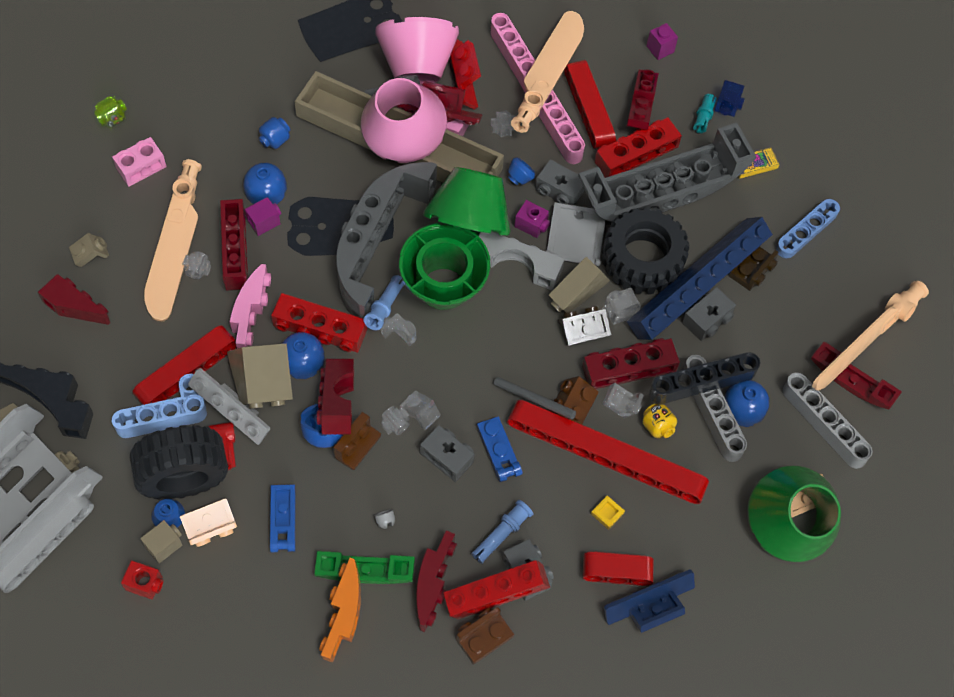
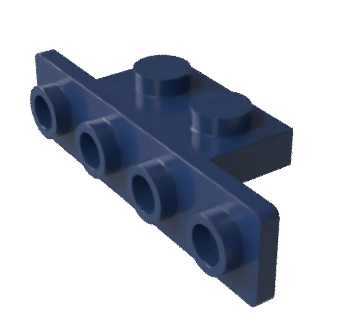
[604,569,695,633]

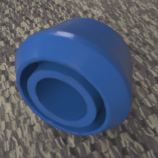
[508,157,535,185]
[151,499,185,528]

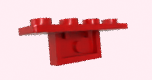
[451,39,481,110]

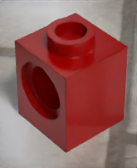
[121,560,164,600]

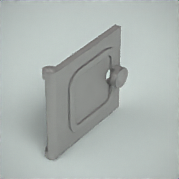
[546,203,605,266]

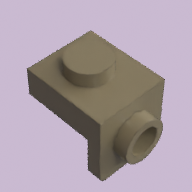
[69,233,109,267]

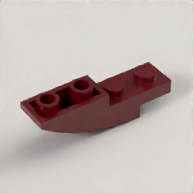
[627,69,659,130]
[417,530,457,632]

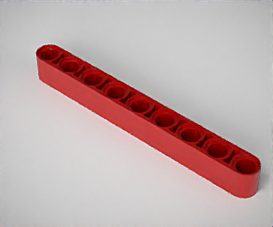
[507,400,709,504]

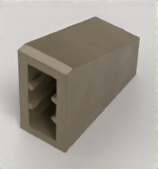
[549,257,610,313]

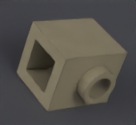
[140,520,183,564]

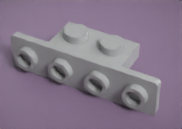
[188,368,270,445]

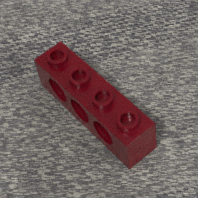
[220,199,248,291]
[582,338,680,389]

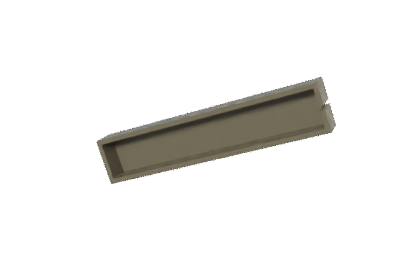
[295,71,504,183]

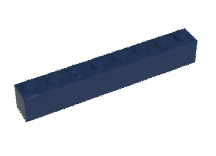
[627,217,773,340]

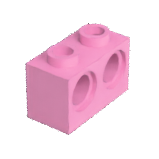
[112,137,167,187]

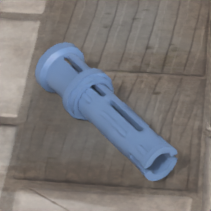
[364,275,405,330]
[471,500,534,564]

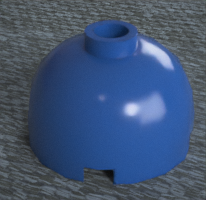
[243,163,287,204]
[282,332,325,379]
[724,380,769,427]
[300,404,344,448]

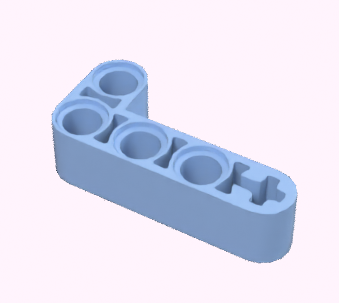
[112,374,207,438]

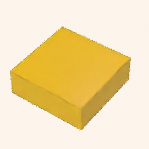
[591,495,625,530]

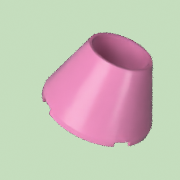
[375,17,459,84]
[361,78,447,163]

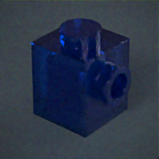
[715,80,745,117]

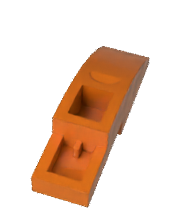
[319,558,361,662]

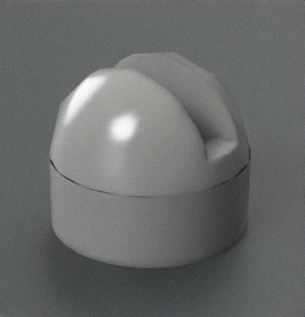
[374,509,395,529]

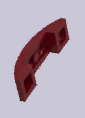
[811,342,902,410]

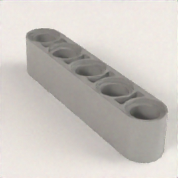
[683,355,747,462]
[782,373,873,469]

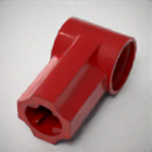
[209,422,236,470]

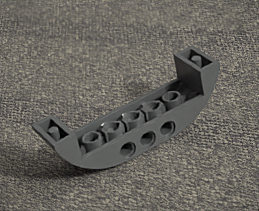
[578,123,756,221]
[337,162,437,319]

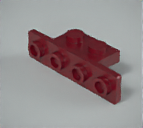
[396,81,482,125]

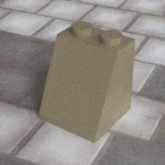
[227,344,293,409]

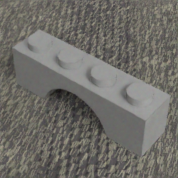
[479,231,565,291]

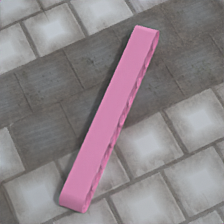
[491,13,585,164]

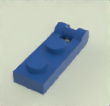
[477,416,523,482]
[270,485,296,552]

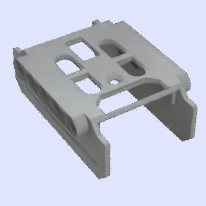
[0,404,103,593]

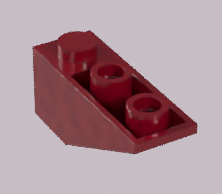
[38,274,111,325]

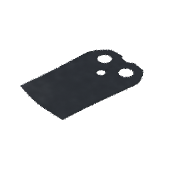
[298,0,402,62]
[287,197,394,256]

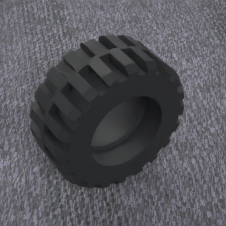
[602,207,689,294]
[130,425,228,500]

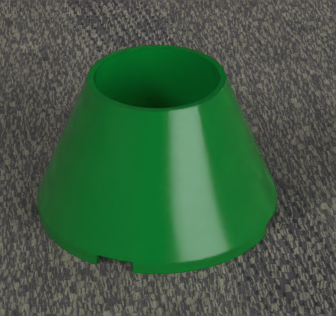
[423,167,511,236]
[399,223,490,310]
[748,466,841,562]

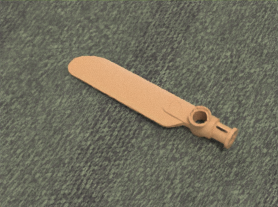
[511,11,584,133]
[144,159,202,321]
[812,281,929,390]

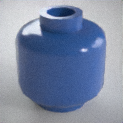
[258,117,291,149]

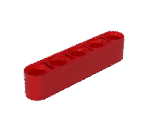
[564,60,616,149]
[132,325,237,405]

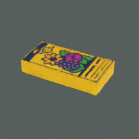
[738,148,779,179]

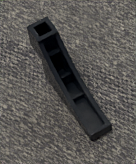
[0,362,93,439]

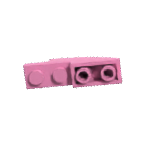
[230,264,271,349]

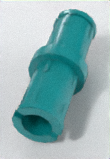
[693,94,717,133]

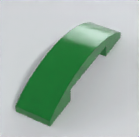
[314,551,415,584]

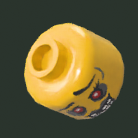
[642,404,677,438]

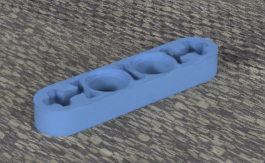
[776,199,840,258]

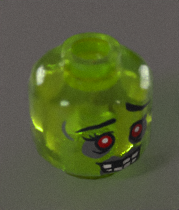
[93,96,127,128]

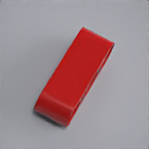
[583,552,654,586]

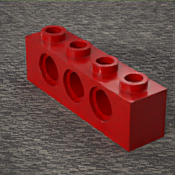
[595,117,682,178]
[271,293,367,353]
[443,560,550,619]

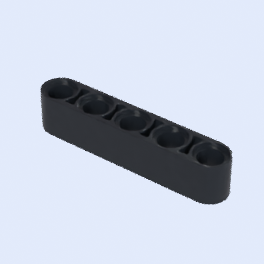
[649,352,761,404]

